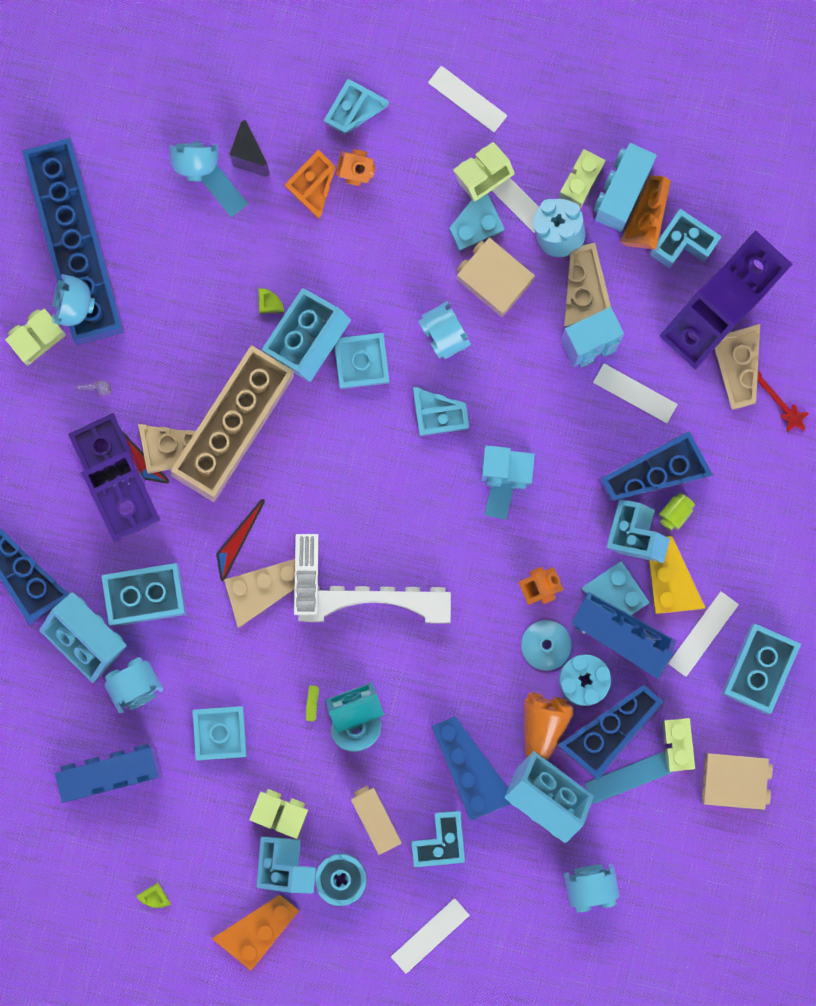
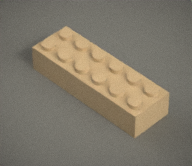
[171,345,294,502]

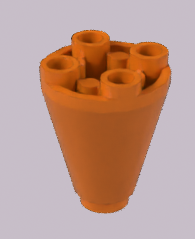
[524,692,574,761]

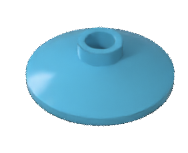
[521,620,572,671]
[331,718,381,752]

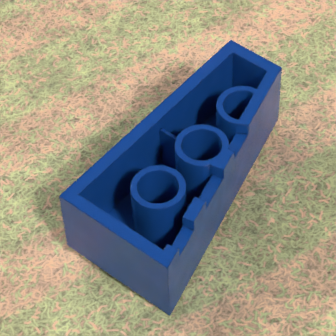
[0,528,69,626]
[55,744,163,803]

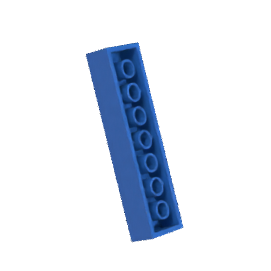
[22,138,125,346]

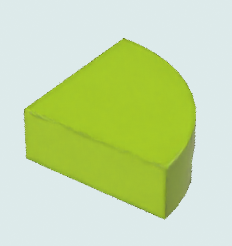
[258,288,285,314]
[306,685,319,722]
[136,882,172,908]

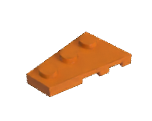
[620,175,671,249]
[212,894,299,971]

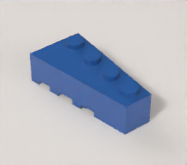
[598,431,713,502]
[571,592,677,679]
[558,685,664,781]
[431,716,511,821]

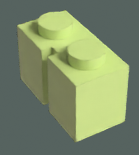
[453,142,515,202]
[559,149,606,209]
[5,308,66,366]
[662,718,695,772]
[249,789,309,839]

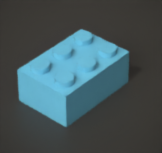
[593,143,657,232]
[262,288,351,382]
[561,307,624,368]
[101,563,187,627]
[39,592,126,683]
[721,623,801,714]
[505,751,594,843]

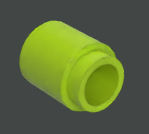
[659,493,695,531]

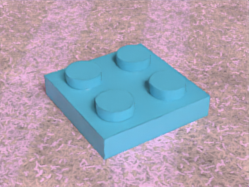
[335,333,390,389]
[193,706,247,761]

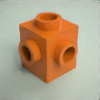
[335,149,376,186]
[518,566,564,605]

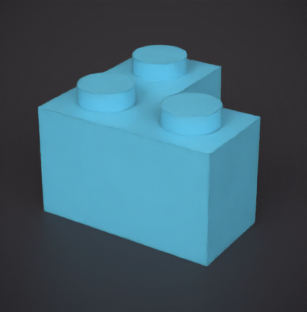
[650,209,722,269]
[481,445,535,490]
[606,499,670,563]
[412,811,465,867]
[256,837,316,893]

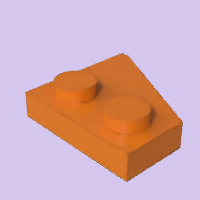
[284,149,336,219]

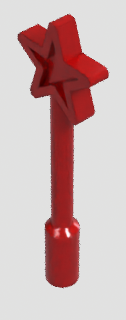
[757,370,809,432]

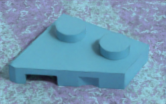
[324,79,389,135]
[449,193,505,252]
[413,387,469,436]
[581,561,650,615]

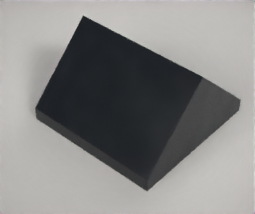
[229,120,270,177]

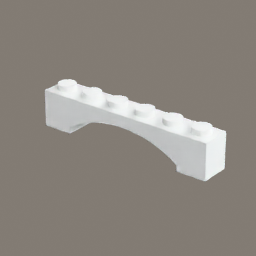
[298,586,451,624]

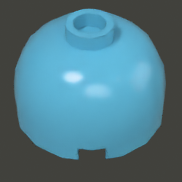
[169,143,218,181]
[52,274,95,326]

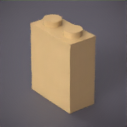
[456,238,535,317]
[701,753,773,810]
[351,785,402,855]

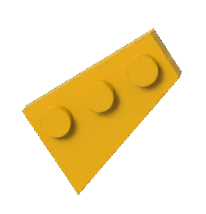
[649,536,706,614]

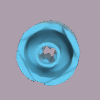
[533,199,586,257]
[419,301,472,359]
[558,655,611,706]
[104,658,164,713]
[315,853,367,906]
[564,864,620,912]

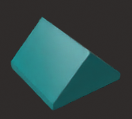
[325,682,385,733]

